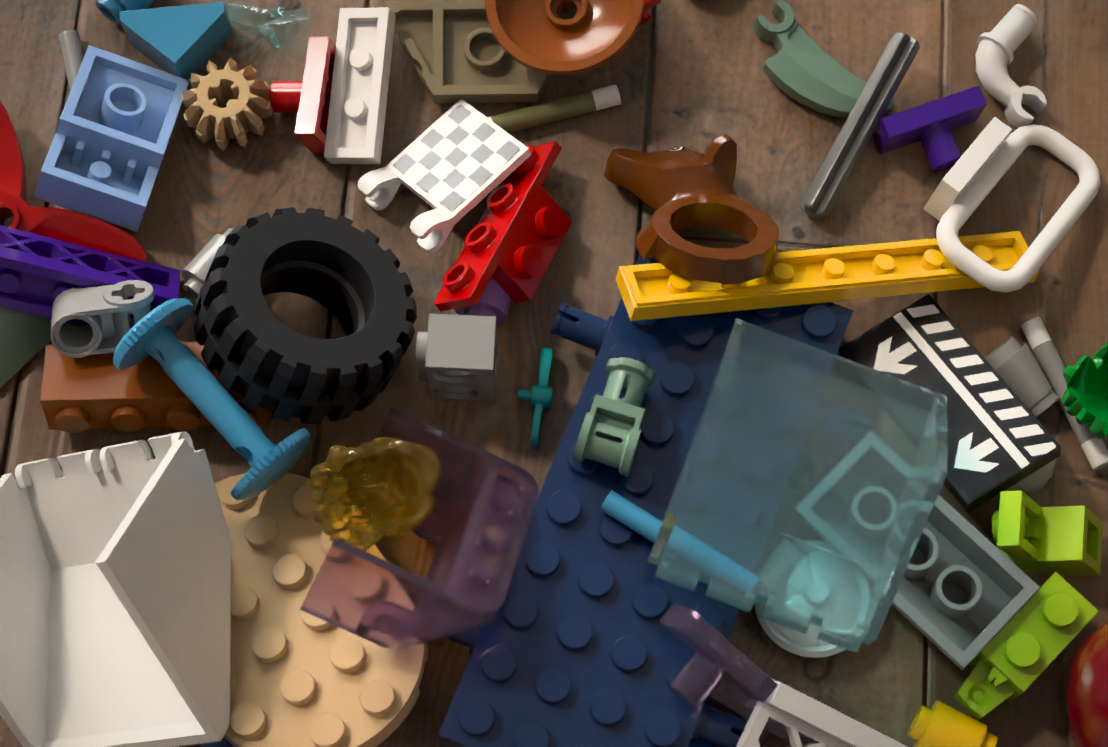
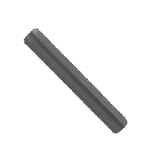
[801,32,920,220]

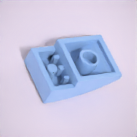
[34,45,190,232]

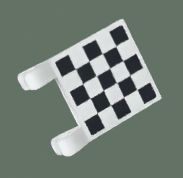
[357,99,531,253]

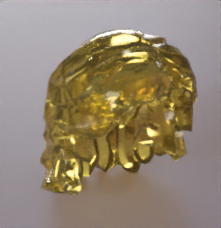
[309,437,441,553]

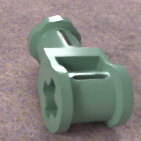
[573,357,656,477]

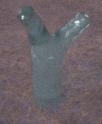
[225,0,308,49]

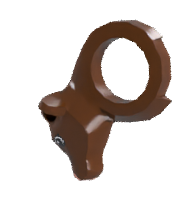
[604,134,779,285]

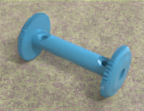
[113,298,310,501]

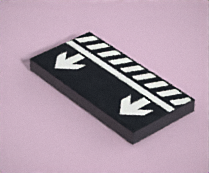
[839,294,1061,513]

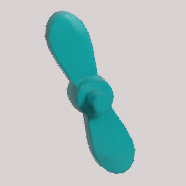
[517,348,553,447]

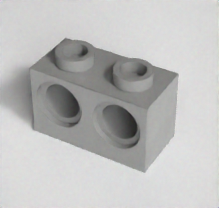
[416,313,498,402]

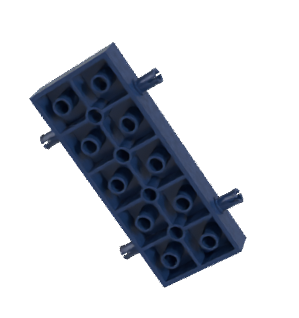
[424,255,872,747]

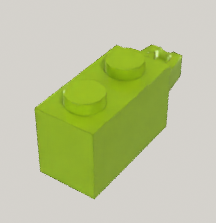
[954,572,1099,720]

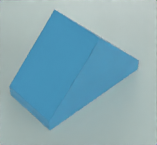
[119,2,232,80]

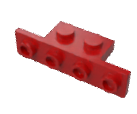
[434,141,572,312]

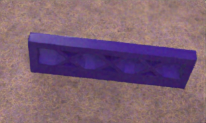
[0,225,180,326]

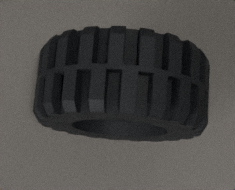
[194,207,417,424]

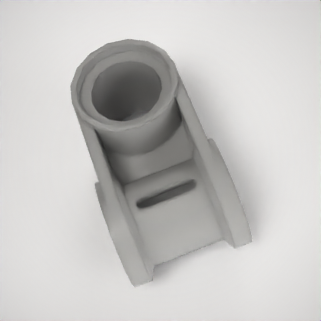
[51,280,154,358]

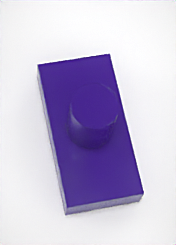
[872,86,987,172]

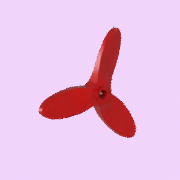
[0,100,149,271]

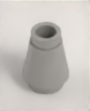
[985,336,1059,417]

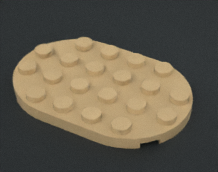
[215,473,428,747]

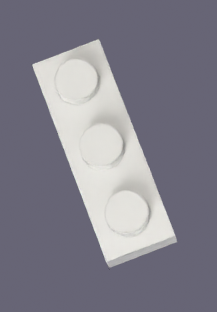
[324,7,396,164]

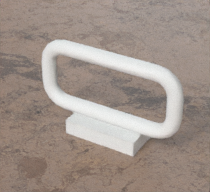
[923,117,1101,293]

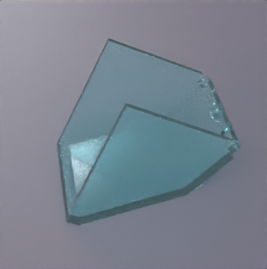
[648,318,947,653]

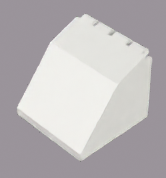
[0,431,231,747]

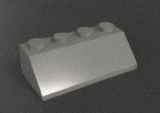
[793,432,1040,670]

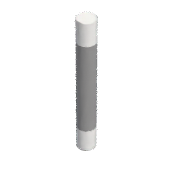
[1021,317,1108,470]

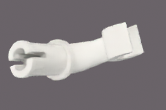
[976,4,1047,128]

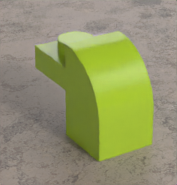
[992,491,1103,576]

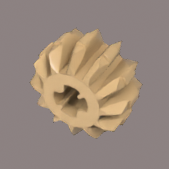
[182,57,272,151]

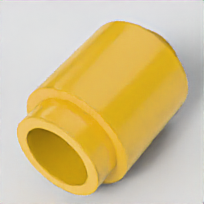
[907,700,998,747]

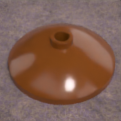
[485,0,644,75]

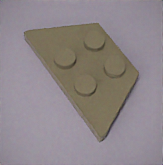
[385,0,577,104]

